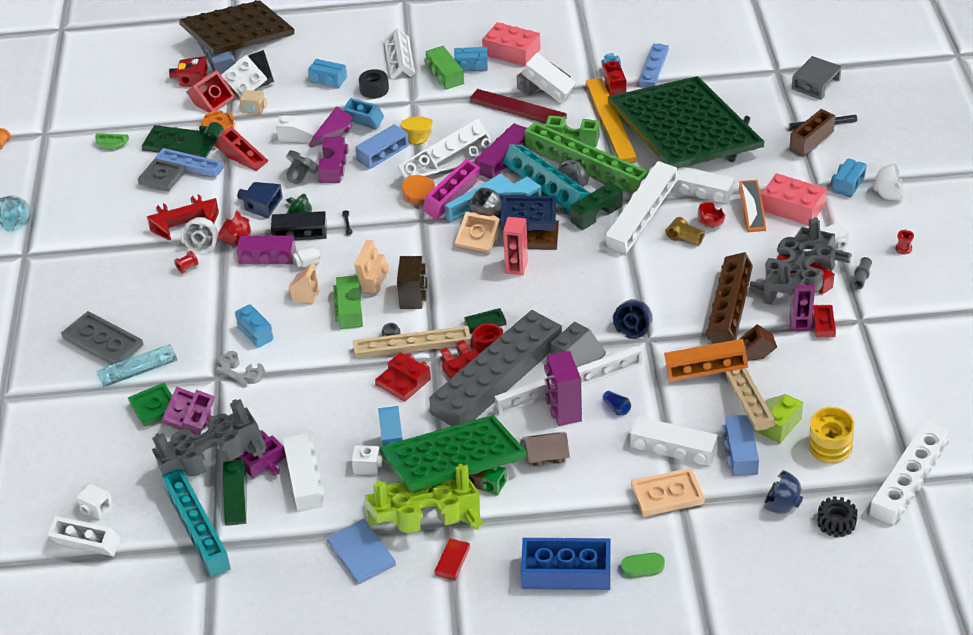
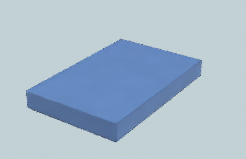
[327,519,396,584]

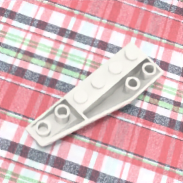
[397,118,493,179]

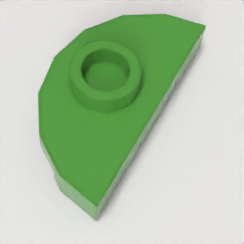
[95,133,129,150]

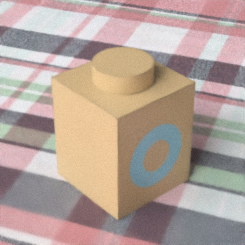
[240,90,267,115]

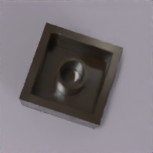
[397,256,428,309]

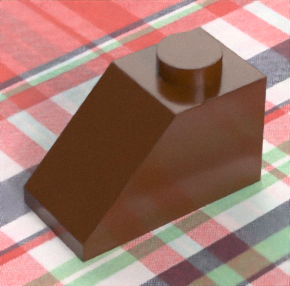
[739,324,777,361]

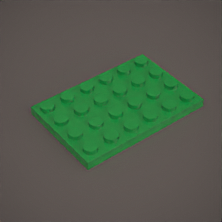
[380,415,527,492]

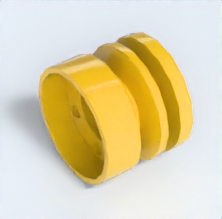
[809,407,854,463]

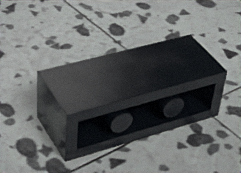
[271,211,327,241]

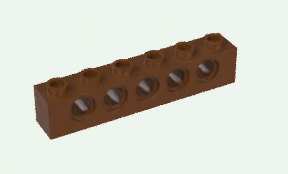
[706,252,753,344]

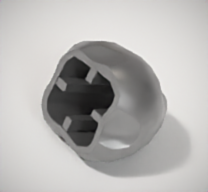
[469,188,502,219]

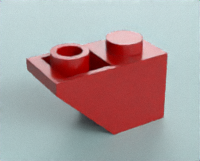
[602,61,627,96]

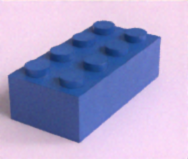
[521,538,611,590]

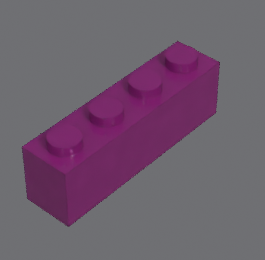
[474,123,527,179]

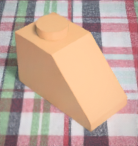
[289,264,319,304]

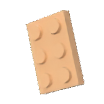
[631,468,705,517]

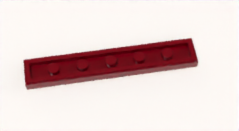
[470,89,567,124]

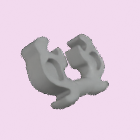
[216,351,265,387]

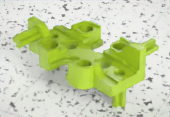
[364,464,483,533]

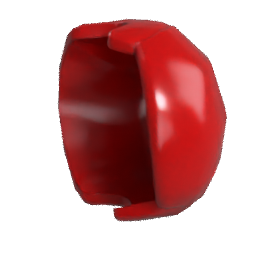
[697,202,725,228]

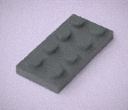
[61,311,144,367]

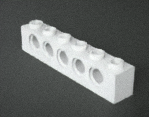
[869,421,950,526]

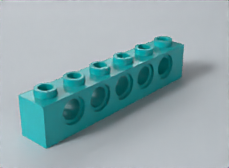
[503,144,590,213]
[162,469,231,578]

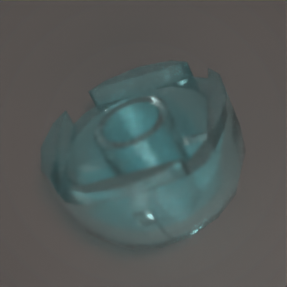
[0,195,30,231]

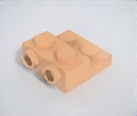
[455,212,501,254]
[354,240,389,293]

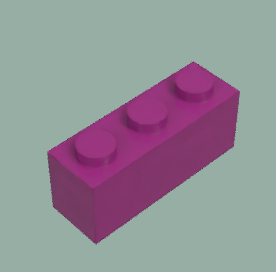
[237,236,296,264]

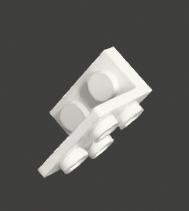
[221,55,267,98]

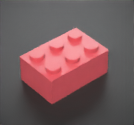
[482,22,541,66]
[761,173,827,225]

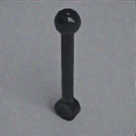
[342,210,353,235]

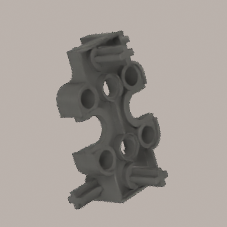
[749,217,852,305]
[152,399,267,477]

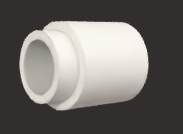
[292,246,321,268]

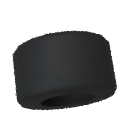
[358,69,389,99]

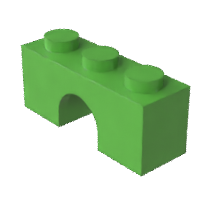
[545,116,600,147]
[333,275,363,329]

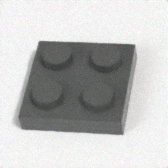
[138,158,186,191]

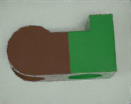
[469,467,507,495]

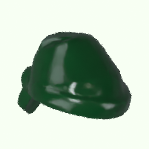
[286,194,312,213]

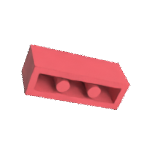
[503,217,528,276]

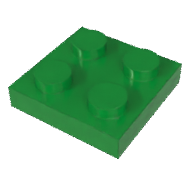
[128,383,173,427]

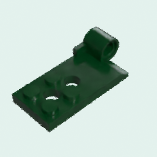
[142,122,224,158]

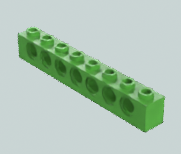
[524,122,649,194]

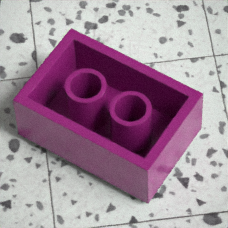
[544,351,582,426]

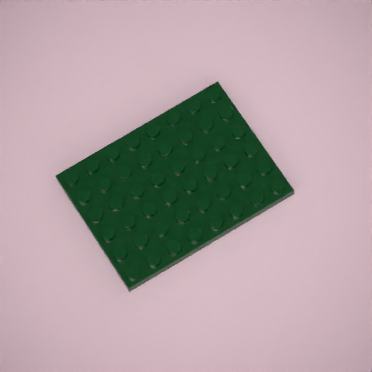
[608,76,764,168]

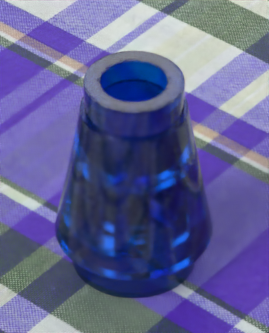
[603,390,631,416]

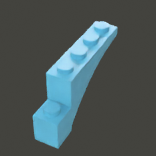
[445,174,541,222]

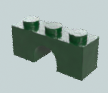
[570,182,623,230]

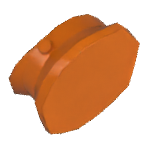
[402,175,435,205]

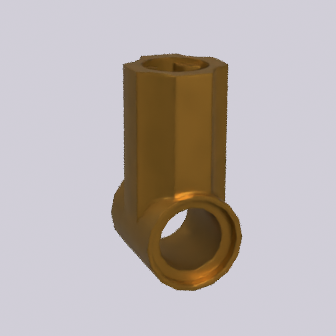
[665,217,705,246]

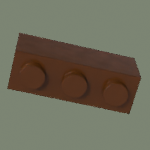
[789,109,836,157]

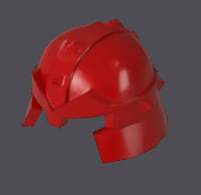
[217,210,251,246]

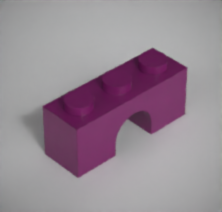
[318,137,349,183]

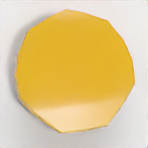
[400,116,433,145]

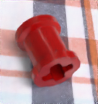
[895,230,914,255]
[174,251,199,274]

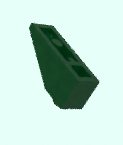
[223,460,247,526]

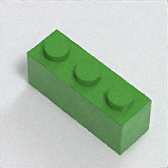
[424,46,464,90]

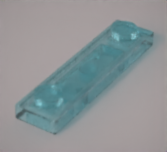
[96,344,177,388]

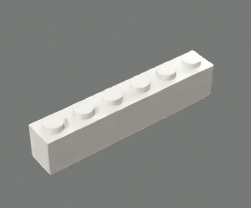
[605,161,678,254]

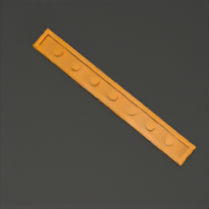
[586,77,637,163]

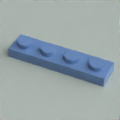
[639,43,669,87]
[155,148,224,178]

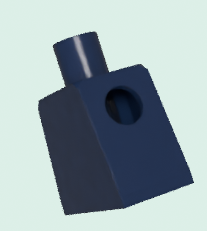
[237,182,283,219]

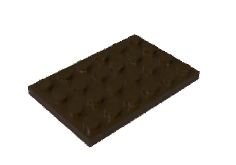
[179,0,295,55]

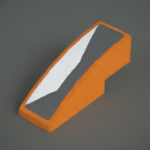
[739,180,766,232]

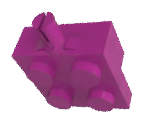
[162,387,215,435]
[234,430,286,478]

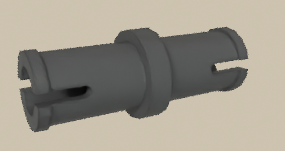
[852,257,872,289]

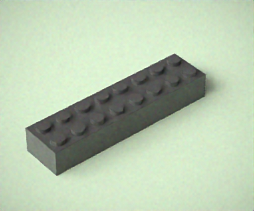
[429,310,562,426]

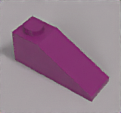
[308,106,353,148]
[789,285,815,331]

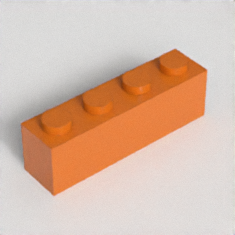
[664,339,748,382]

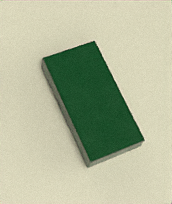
[464,308,507,334]

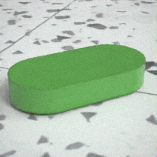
[621,552,665,578]

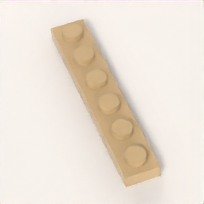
[353,326,471,359]
[724,368,775,431]

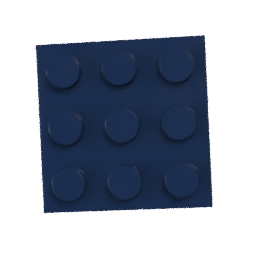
[500,196,556,231]

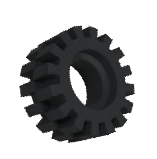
[817,496,858,537]

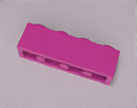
[423,159,481,220]

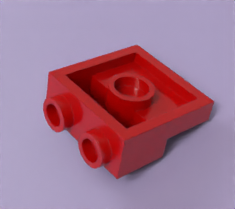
[375,352,431,402]

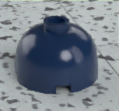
[613,299,653,339]
[763,470,803,514]

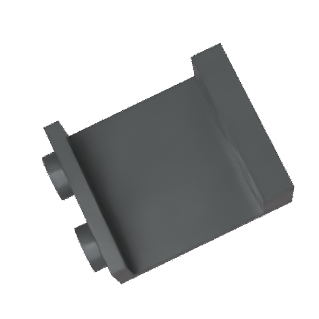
[792,56,842,100]

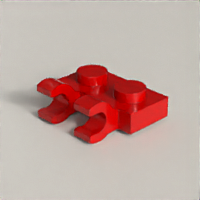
[440,340,479,379]

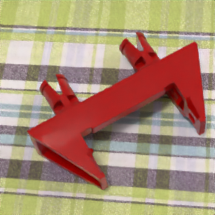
[147,194,219,241]

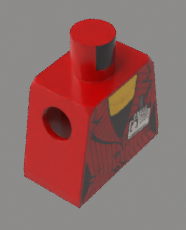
[169,56,208,87]

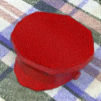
[470,324,503,354]

